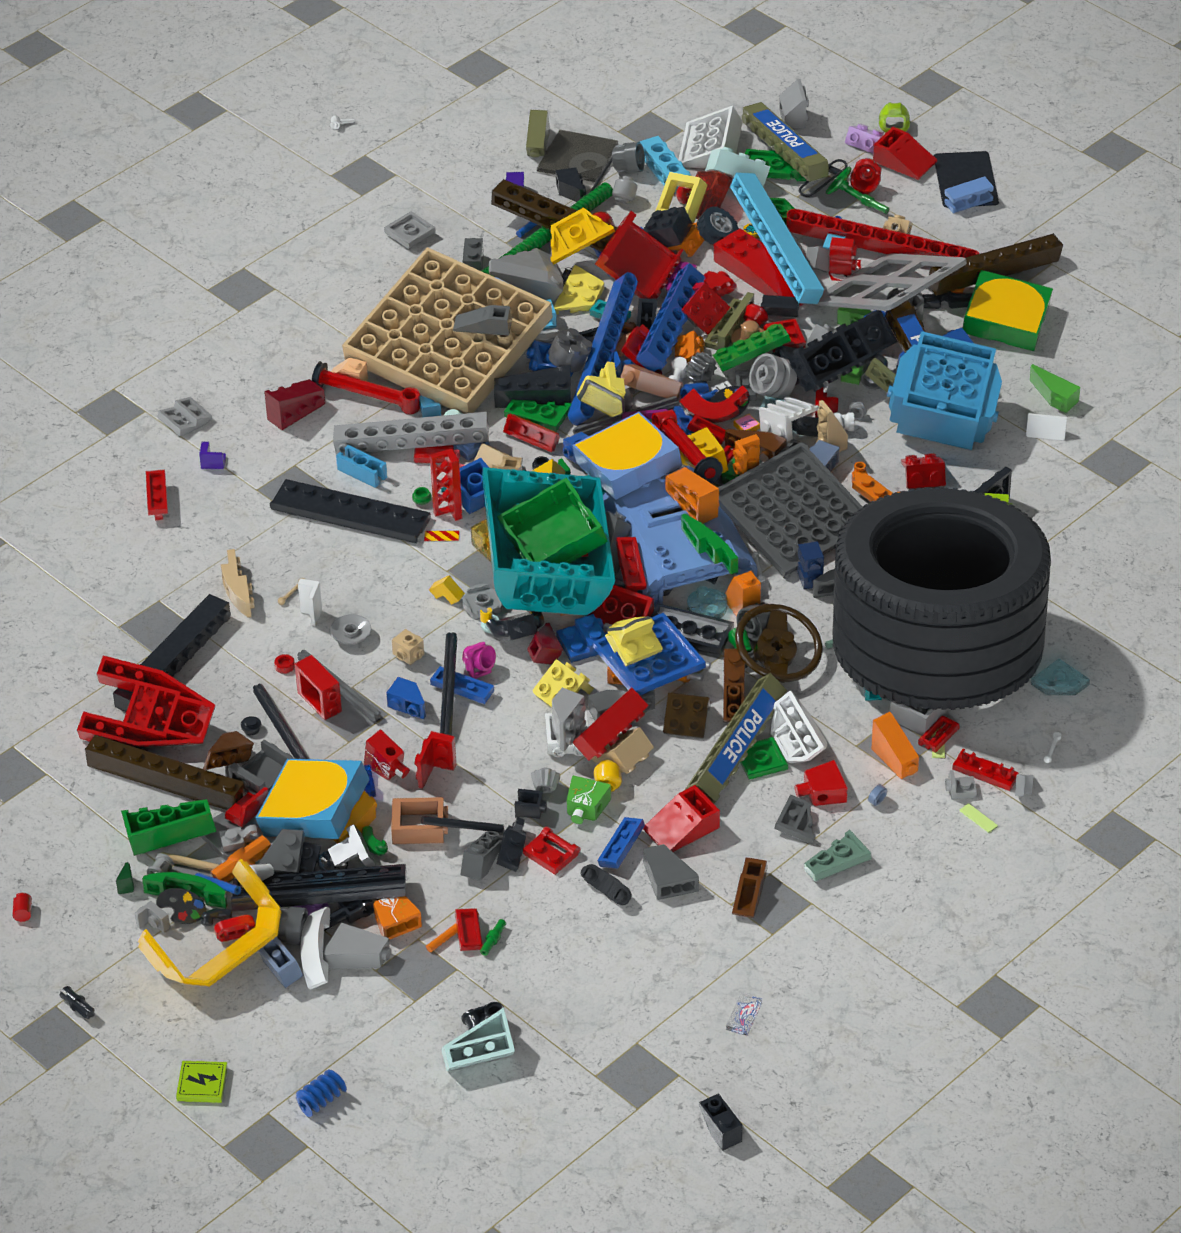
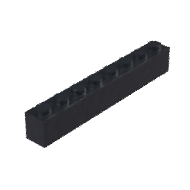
[113,594,231,712]

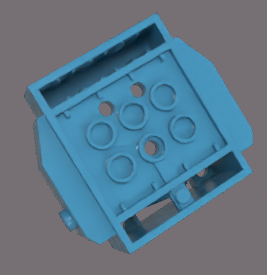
[887,331,1002,450]

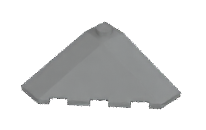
[489,248,563,303]

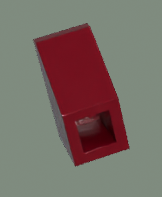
[527,623,563,665]

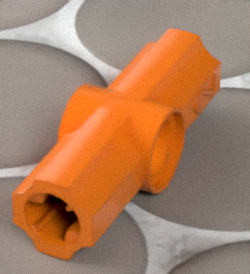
[210,835,271,882]

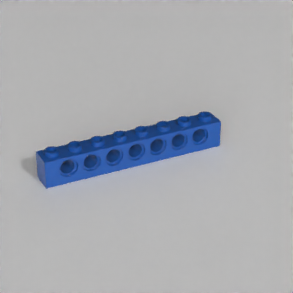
[636,263,705,372]

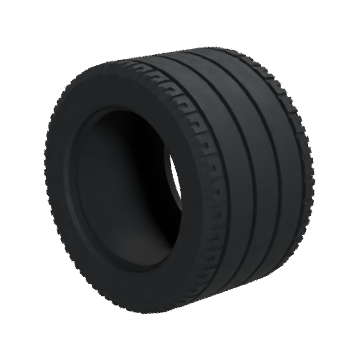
[832,487,1051,710]

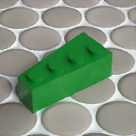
[121,799,216,856]

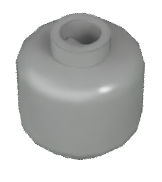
[612,176,637,204]

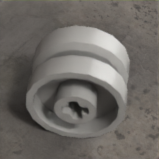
[749,353,797,400]

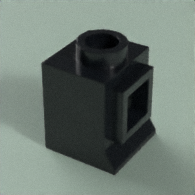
[514,788,547,819]

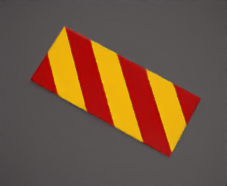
[424,531,459,541]

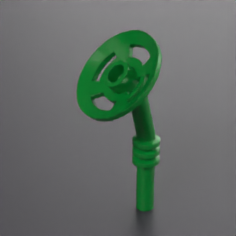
[825,166,890,214]

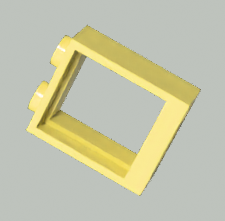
[656,172,708,223]

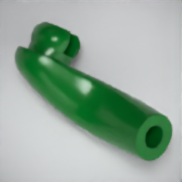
[362,826,388,856]

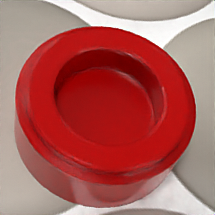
[274,654,295,674]

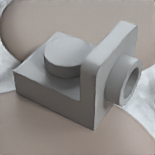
[945,770,977,800]
[135,901,170,933]

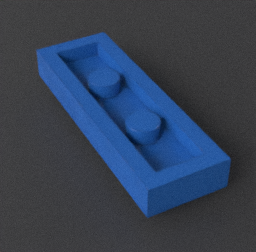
[430,666,494,704]
[597,817,645,869]

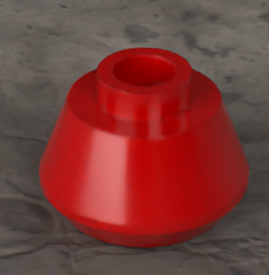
[744,304,768,326]

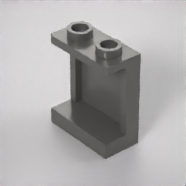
[228,740,294,795]

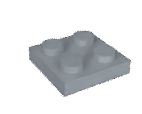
[384,211,436,249]

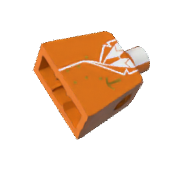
[373,896,422,940]

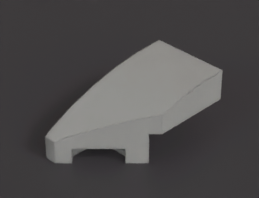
[1015,774,1033,797]

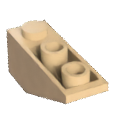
[816,400,848,452]

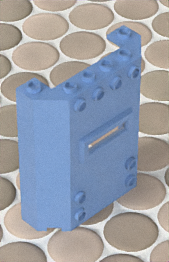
[603,466,757,607]

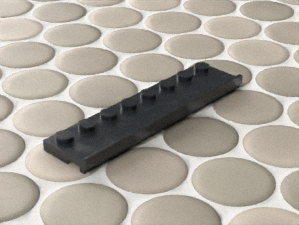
[269,479,431,544]
[231,864,407,911]

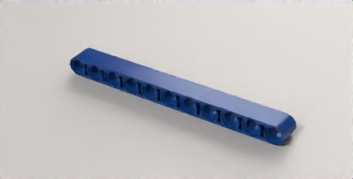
[568,272,638,426]

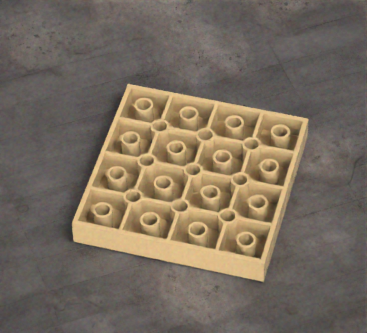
[342,247,553,414]

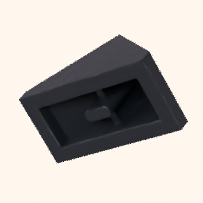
[637,298,658,330]

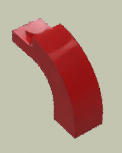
[679,385,749,423]

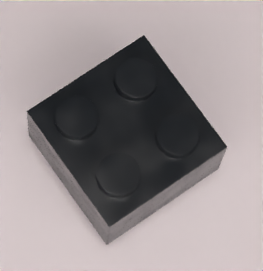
[643,206,693,248]

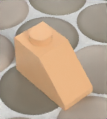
[331,358,368,381]

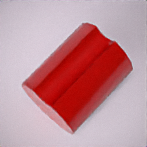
[12,893,32,922]

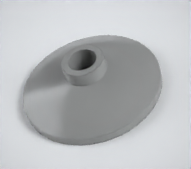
[330,614,371,644]

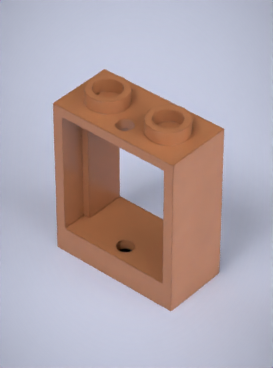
[391,797,448,844]

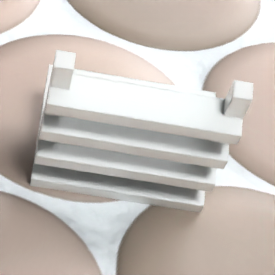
[759,397,819,441]

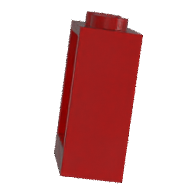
[294,655,342,720]

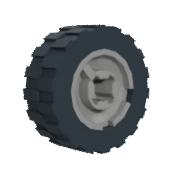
[697,207,739,245]

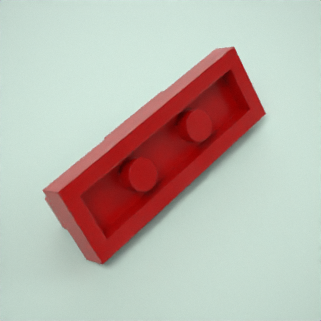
[503,414,560,452]
[145,469,168,521]
[615,537,647,592]
[952,749,1019,791]

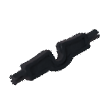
[922,292,973,309]

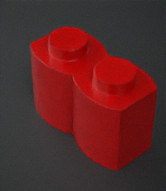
[829,237,857,276]

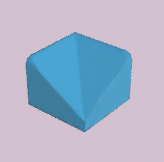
[420,396,442,418]

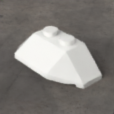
[770,690,827,763]

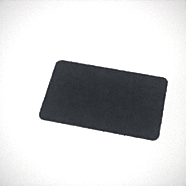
[933,151,999,208]

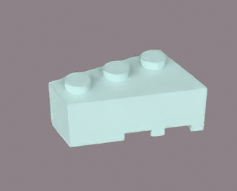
[705,147,770,187]
[441,1008,515,1071]

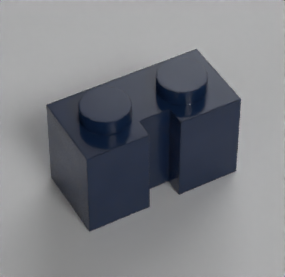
[797,541,824,590]

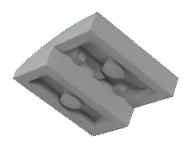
[157,397,212,436]

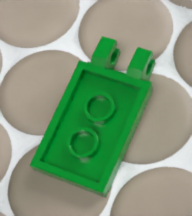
[745,149,807,181]

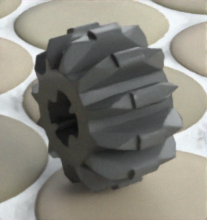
[686,352,717,383]

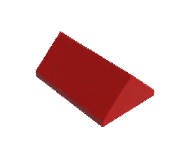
[587,585,654,625]

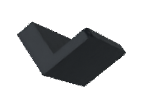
[760,295,800,317]

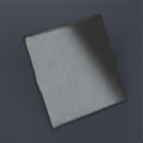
[536,130,618,183]

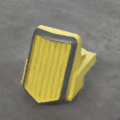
[577,362,626,418]
[605,616,663,666]

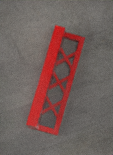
[430,448,462,521]

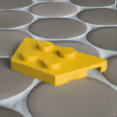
[550,208,615,265]

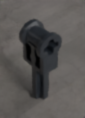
[324,899,374,931]

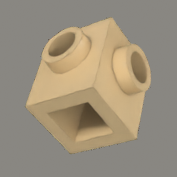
[883,215,913,234]
[392,629,424,665]

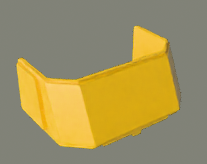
[138,859,281,987]

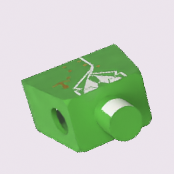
[567,775,611,824]

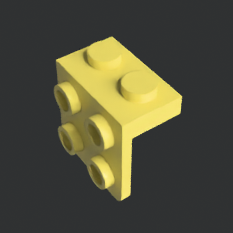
[533,659,594,707]

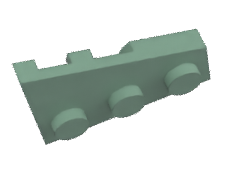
[804,829,872,882]

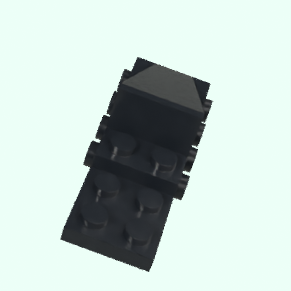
[788,310,898,392]

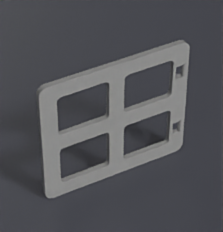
[812,253,967,311]

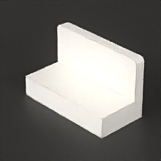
[298,578,322,626]

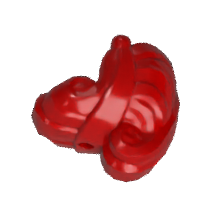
[850,158,882,194]

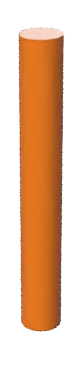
[426,913,479,953]

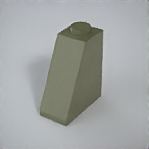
[526,110,550,158]

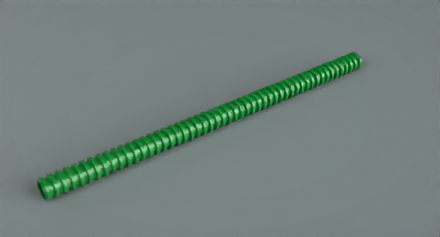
[481,182,613,277]

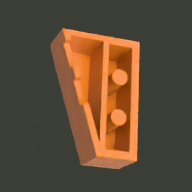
[665,467,720,524]

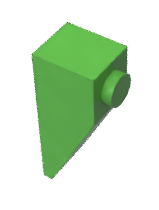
[1029,364,1080,413]

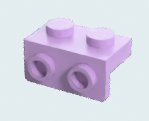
[845,124,884,153]

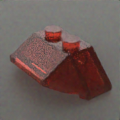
[686,171,733,219]

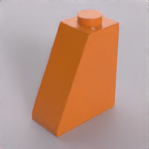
[723,571,761,617]
[871,712,919,779]

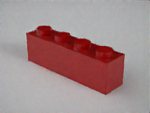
[572,687,649,761]

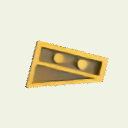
[679,427,728,473]

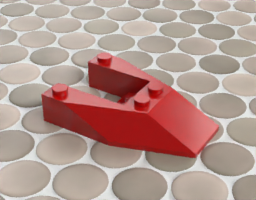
[77,655,216,747]

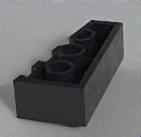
[494,365,571,408]

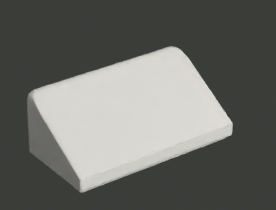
[1026,413,1067,441]

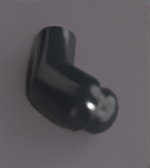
[201,908,232,926]

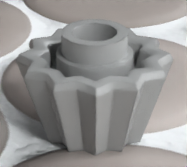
[531,767,560,794]

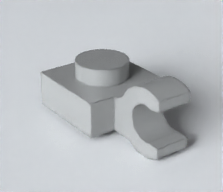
[219,825,258,852]

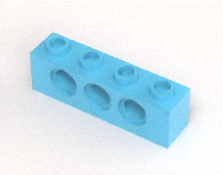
[639,136,691,194]

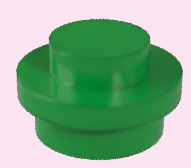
[412,487,432,505]

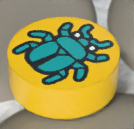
[743,223,759,239]

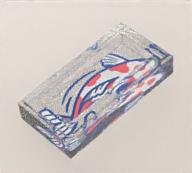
[726,993,762,1036]

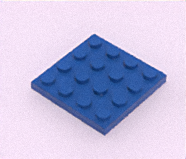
[593,613,706,695]

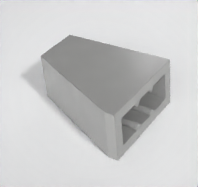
[323,923,392,969]

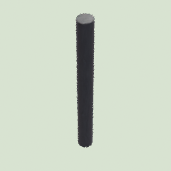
[421,816,504,833]

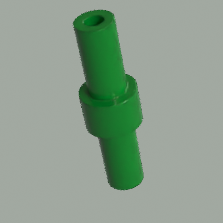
[480,919,506,956]

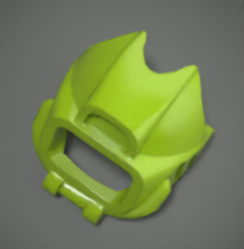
[879,102,910,132]

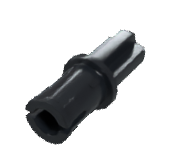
[59,986,95,1019]

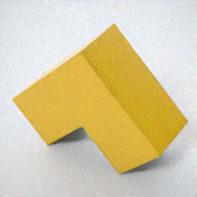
[428,575,465,605]

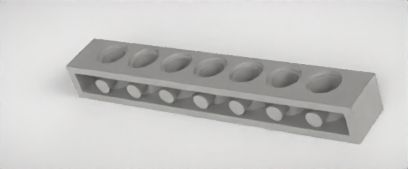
[333,412,489,455]

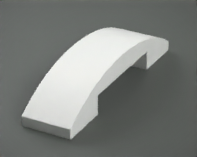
[301,907,330,990]

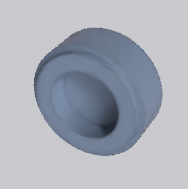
[868,784,887,806]

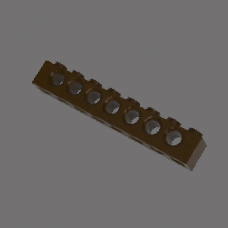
[491,179,617,252]

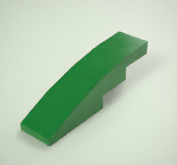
[681,514,738,574]

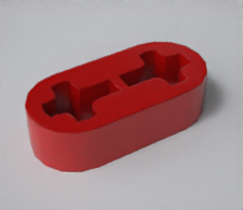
[214,915,256,942]

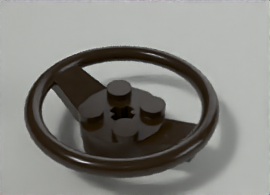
[735,604,823,683]

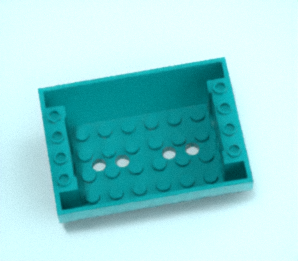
[482,467,615,615]

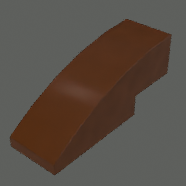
[732,857,768,918]

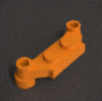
[852,461,900,502]

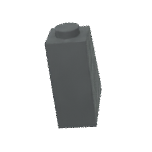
[606,510,631,574]
[643,844,699,900]

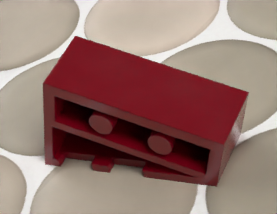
[264,379,325,430]

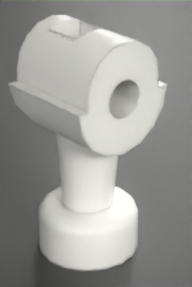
[668,357,688,383]

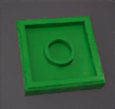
[740,737,788,780]

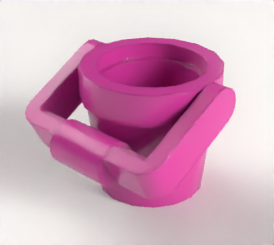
[462,642,496,679]

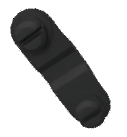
[581,864,632,905]

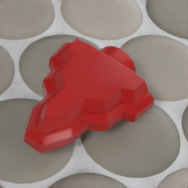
[704,271,737,297]

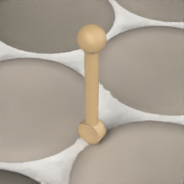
[278,578,305,605]

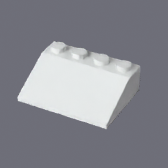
[678,106,743,169]

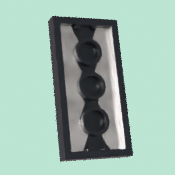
[651,603,734,655]

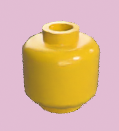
[593,760,622,792]

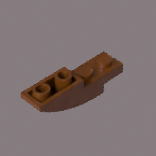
[723,649,745,722]

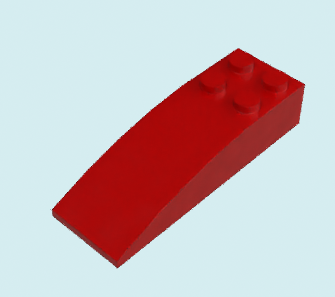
[714,228,804,307]

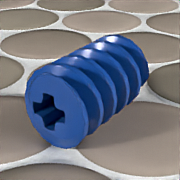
[296,1069,347,1117]

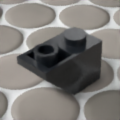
[555,167,586,202]
[699,1093,742,1151]

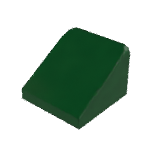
[116,862,134,894]

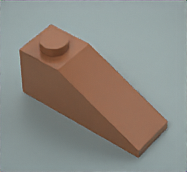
[620,364,683,398]

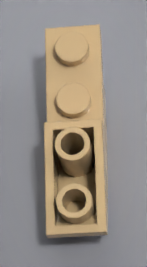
[221,549,255,618]

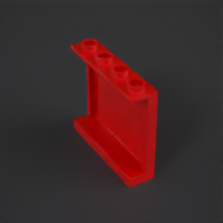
[595,211,683,299]

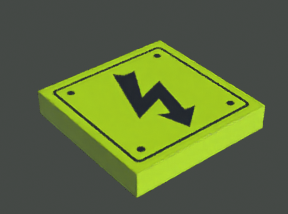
[176,1061,228,1103]

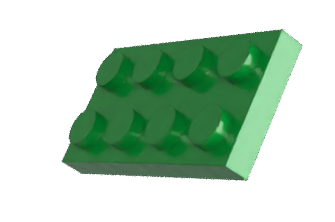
[712,324,791,372]

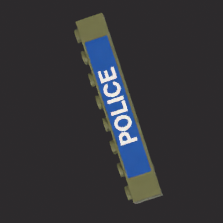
[742,102,829,182]
[685,673,787,804]

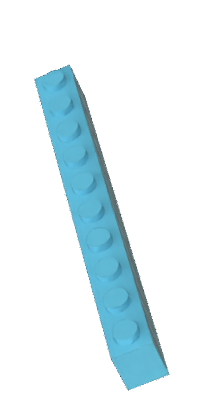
[730,173,824,304]

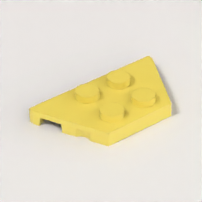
[554,265,604,315]

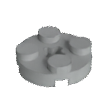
[463,584,503,620]

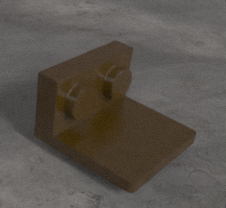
[663,693,711,738]

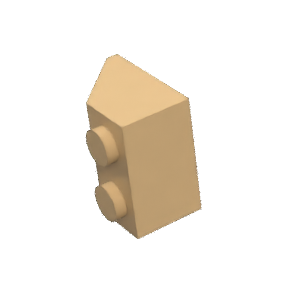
[592,727,654,774]

